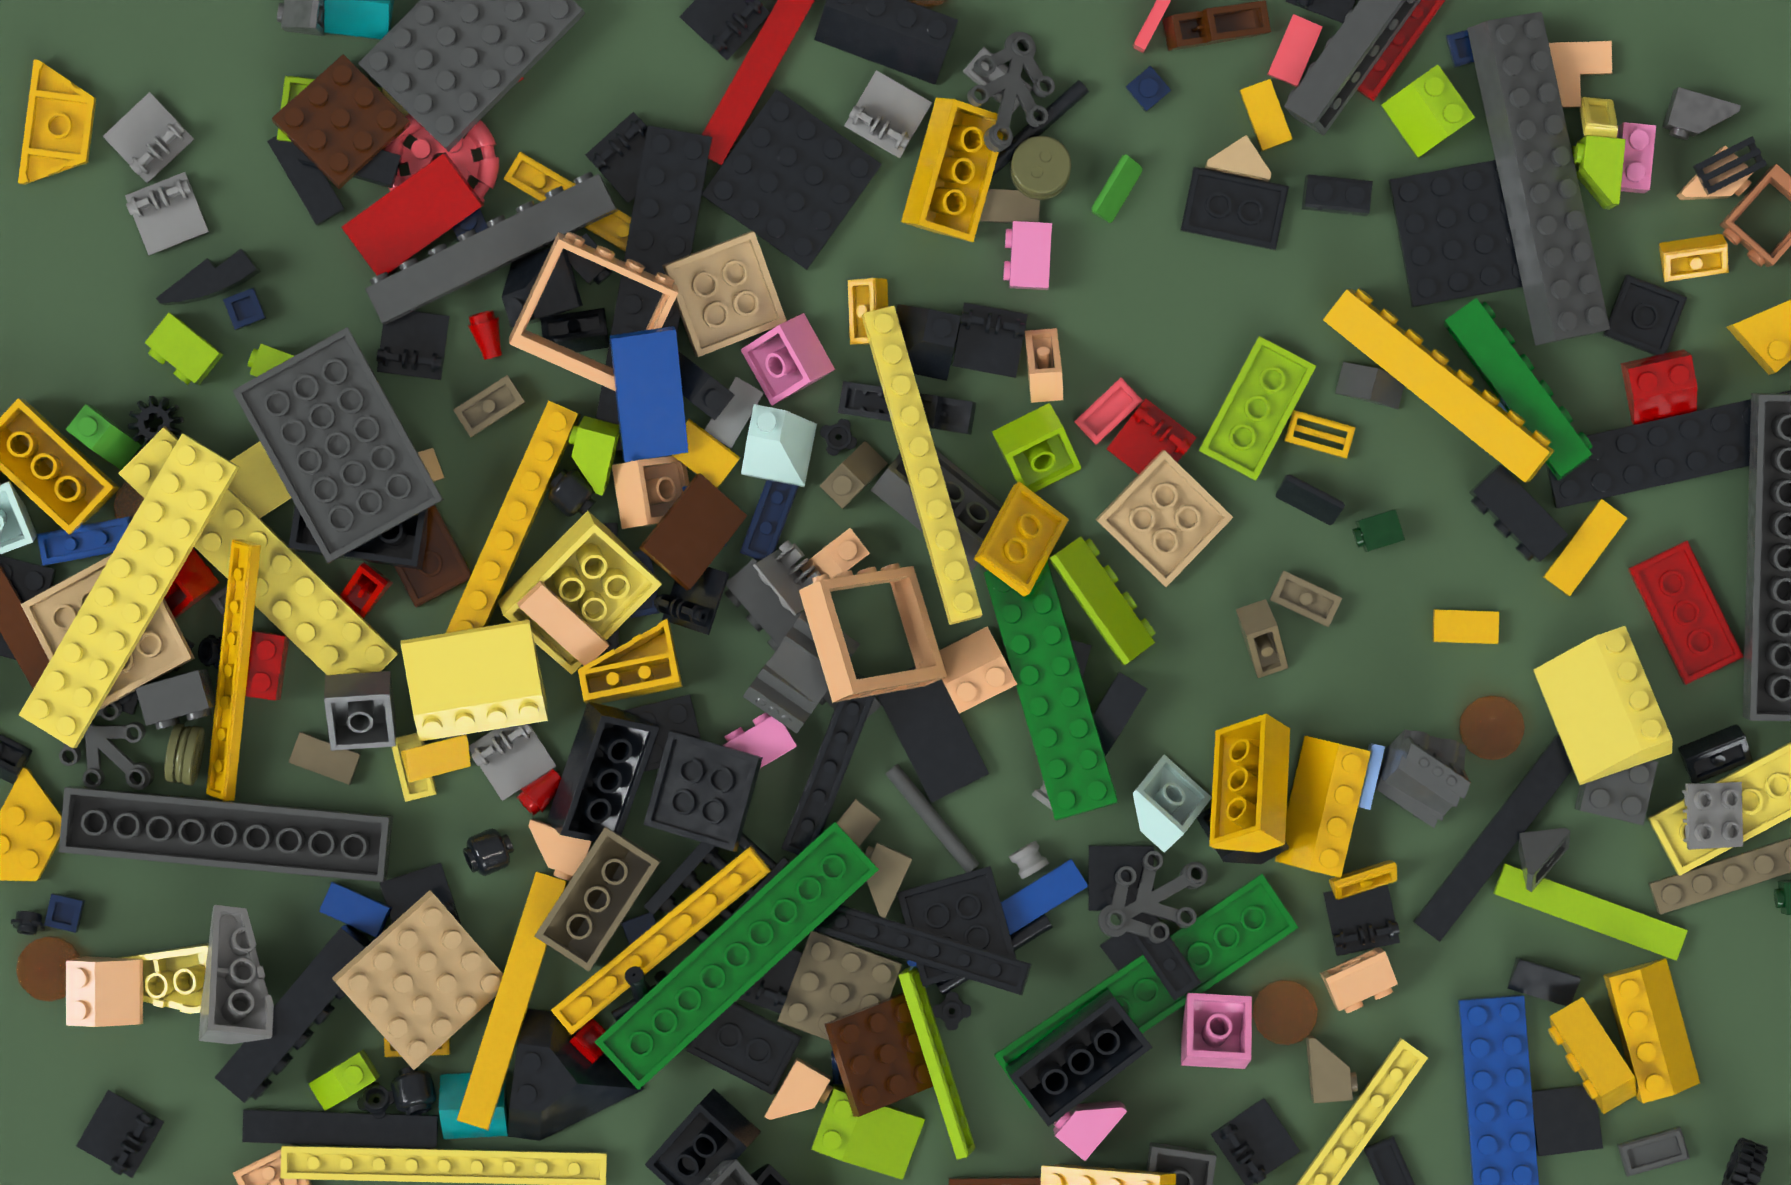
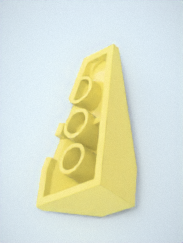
[119,943,209,1014]

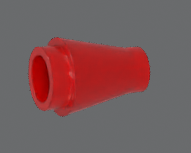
[467,310,502,360]
[517,769,561,816]

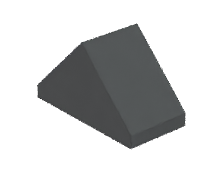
[1335,362,1404,409]
[1518,828,1570,892]

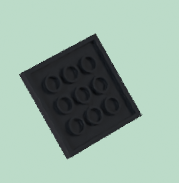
[702,89,882,270]
[1388,160,1523,307]

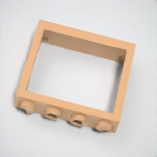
[509,232,678,391]
[799,563,947,703]

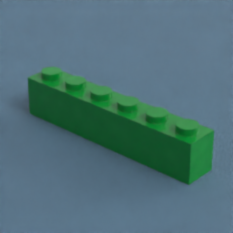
[1443,298,1593,481]

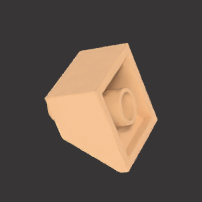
[612,456,689,529]
[939,626,1017,714]
[1320,947,1398,1013]
[66,956,143,1027]

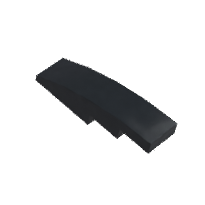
[838,381,976,435]

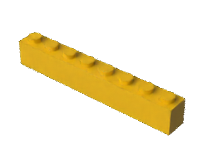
[1323,288,1554,483]
[446,400,581,633]

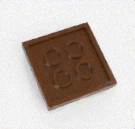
[272,54,411,189]
[824,993,933,1117]

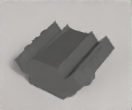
[743,610,860,733]
[1376,729,1471,828]

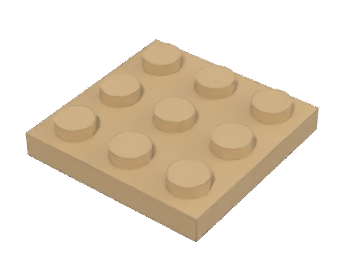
[662,231,787,357]
[1095,450,1233,587]

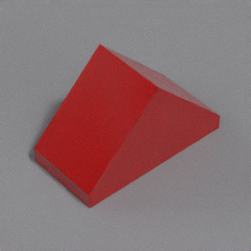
[340,562,393,619]

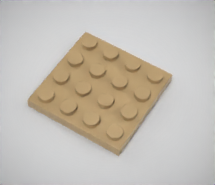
[21,555,195,710]
[332,890,503,1070]

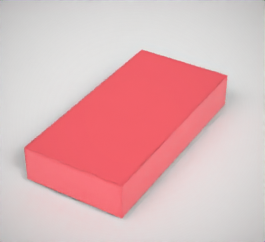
[1133,0,1171,53]
[1267,14,1323,87]
[1074,378,1143,445]

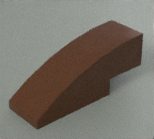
[1162,0,1271,51]

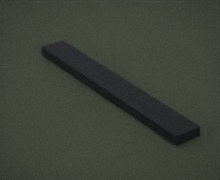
[1413,733,1573,942]
[813,905,1032,995]

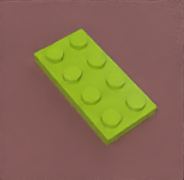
[1198,336,1316,481]

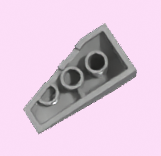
[199,905,274,1044]

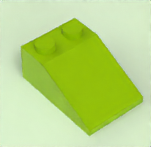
[811,1085,925,1180]

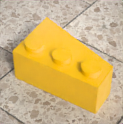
[1726,299,1791,375]
[578,619,683,705]
[1548,997,1637,1115]

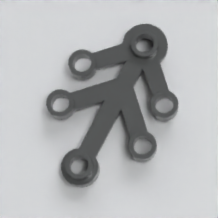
[967,32,1055,152]
[59,701,154,790]
[1098,851,1208,944]

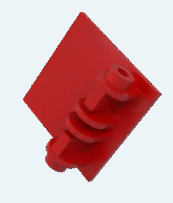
[1106,398,1197,474]

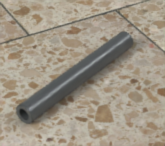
[885,764,980,873]

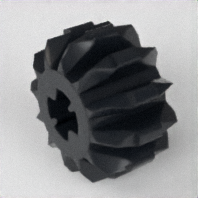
[128,396,184,447]

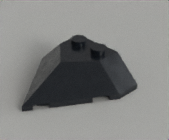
[508,1008,645,1141]

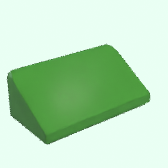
[1091,154,1143,223]

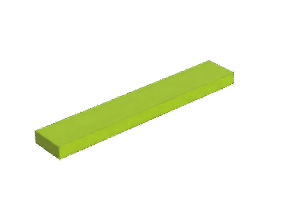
[1493,863,1688,961]
[898,965,976,1160]

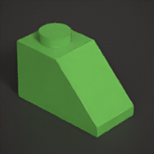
[65,404,143,470]

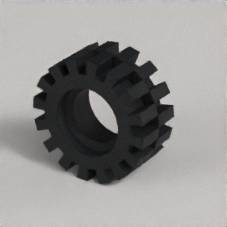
[1722,1137,1768,1185]

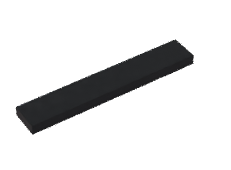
[781,673,875,855]
[242,1109,439,1149]

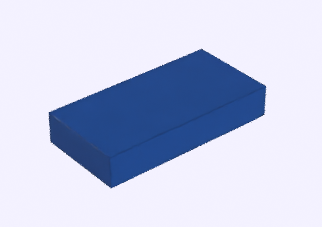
[319,882,392,937]

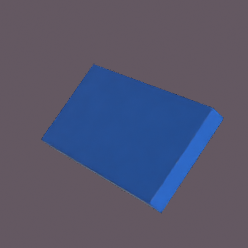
[610,326,688,462]

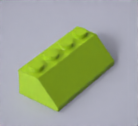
[1048,536,1156,665]

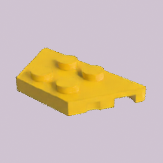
[18,59,96,185]
[0,767,62,881]

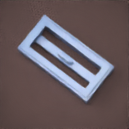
[1358,743,1385,810]

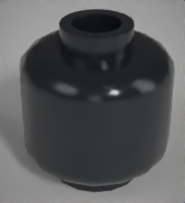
[547,469,596,517]
[463,828,514,876]
[391,1067,436,1116]

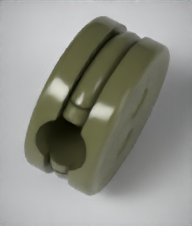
[1010,136,1071,200]
[164,723,205,786]

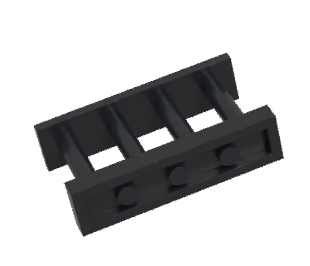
[644,832,789,943]

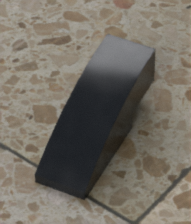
[156,249,261,305]
[1093,672,1147,757]

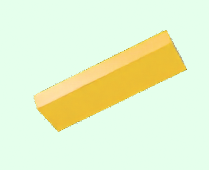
[1543,499,1627,596]

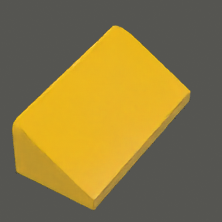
[1659,234,1729,282]
[848,278,888,345]
[672,419,740,488]
[401,734,471,782]
[1329,860,1397,900]

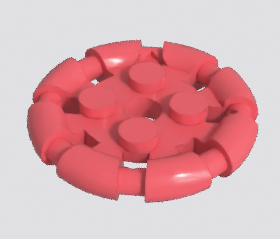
[384,114,499,203]

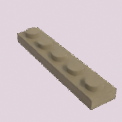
[1648,837,1791,915]

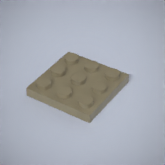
[777,931,902,1041]

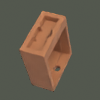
[1719,164,1791,268]

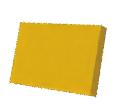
[974,482,1069,597]

